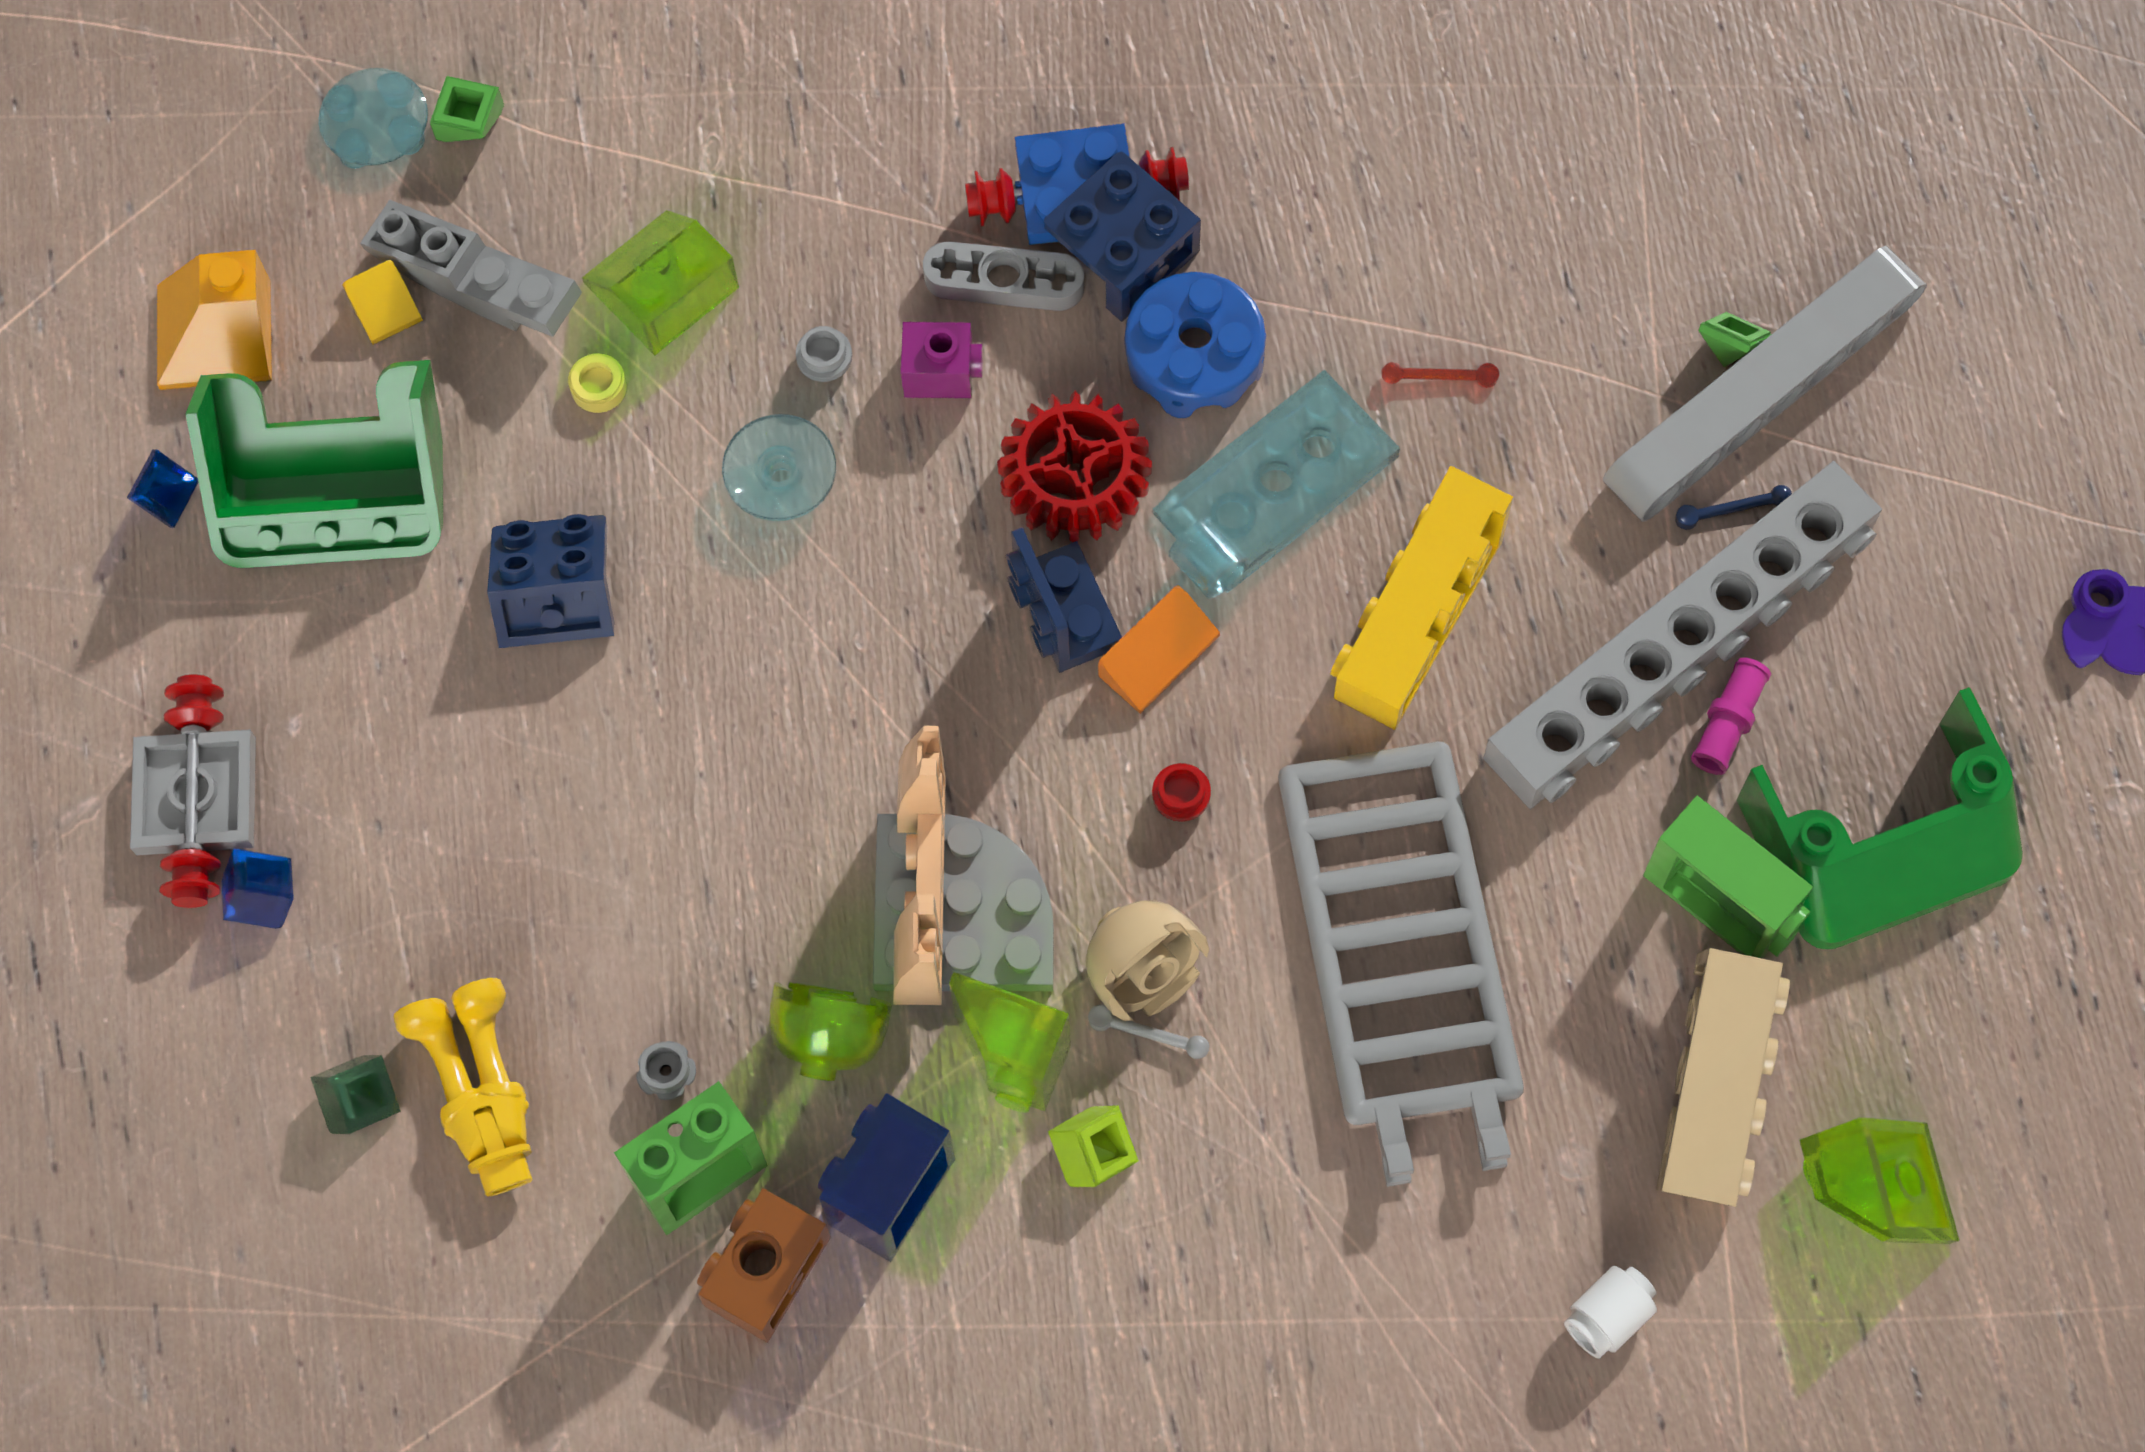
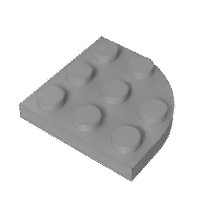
[873,814,1054,991]

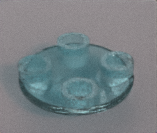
[318,68,428,169]

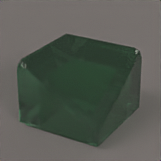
[310,1055,401,1134]

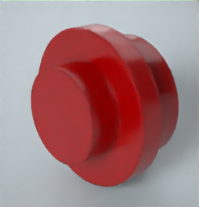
[1152,763,1211,822]

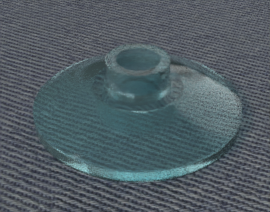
[722,414,837,521]

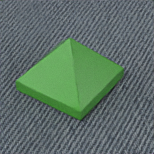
[1698,312,1772,367]

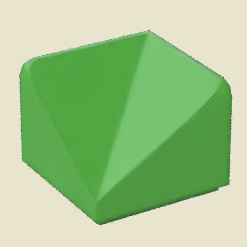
[430,76,504,142]

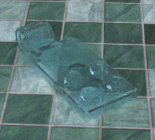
[1152,370,1400,599]

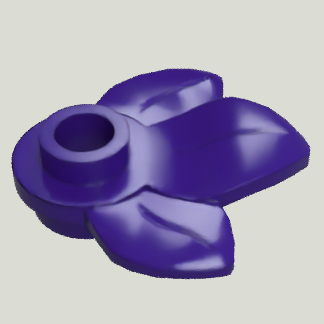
[2062,569,2145,675]

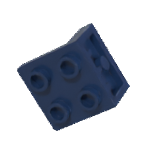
[1044,152,1201,322]
[487,514,615,648]
[1005,527,1122,673]

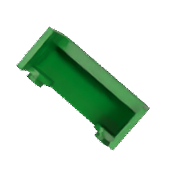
[1736,687,2023,950]

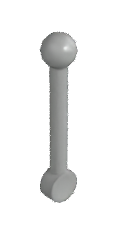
[1088,1005,1210,1059]

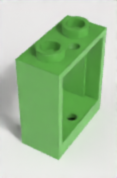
[1643,795,1813,959]
[614,1081,768,1236]

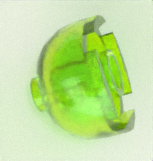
[769,982,892,1081]

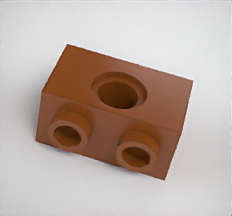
[697,1188,831,1343]

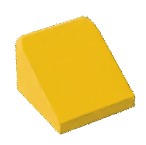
[342,260,423,345]

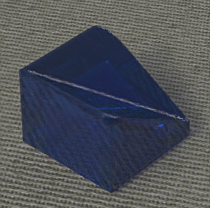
[222,849,294,929]

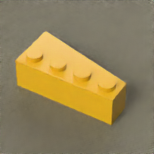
[1330,465,1513,730]

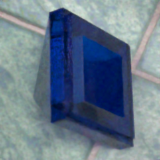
[127,449,199,528]

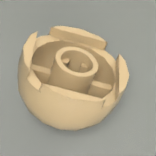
[1085,900,1209,1021]

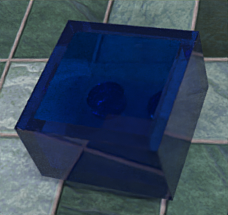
[817,1093,955,1263]

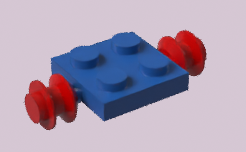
[965,123,1189,245]

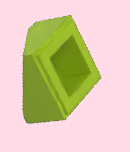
[1048,1105,1139,1187]

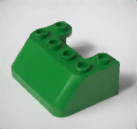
[185,360,443,568]

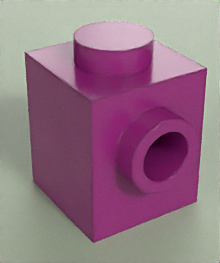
[901,322,983,398]

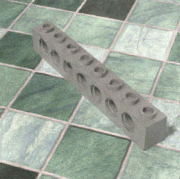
[1483,461,1882,810]

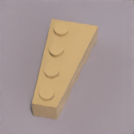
[1656,948,1790,1207]

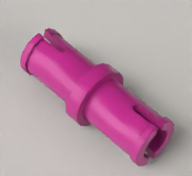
[1691,658,1771,775]

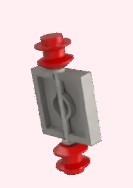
[130,674,256,908]

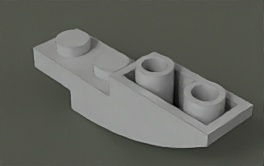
[360,200,582,337]

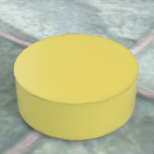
[568,353,627,413]

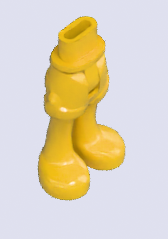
[393,978,533,1197]

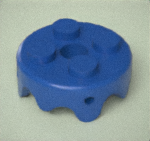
[1124,272,1266,419]

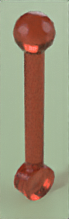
[1381,362,1500,388]

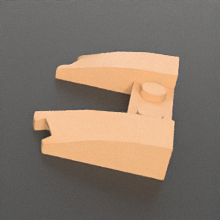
[893,726,946,1005]

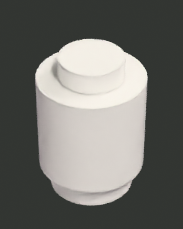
[1564,1266,1657,1359]

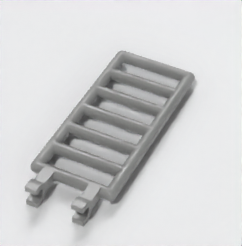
[1278,741,1524,1187]

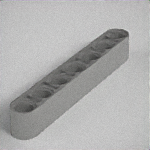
[1603,246,1927,522]

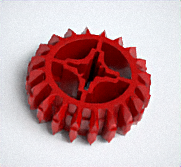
[997,390,1152,543]

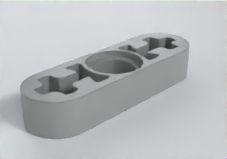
[923,242,1084,311]

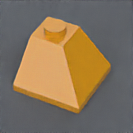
[157,249,272,390]

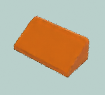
[1098,585,1220,714]

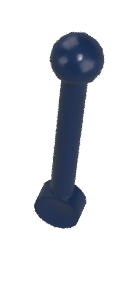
[1675,485,1792,530]

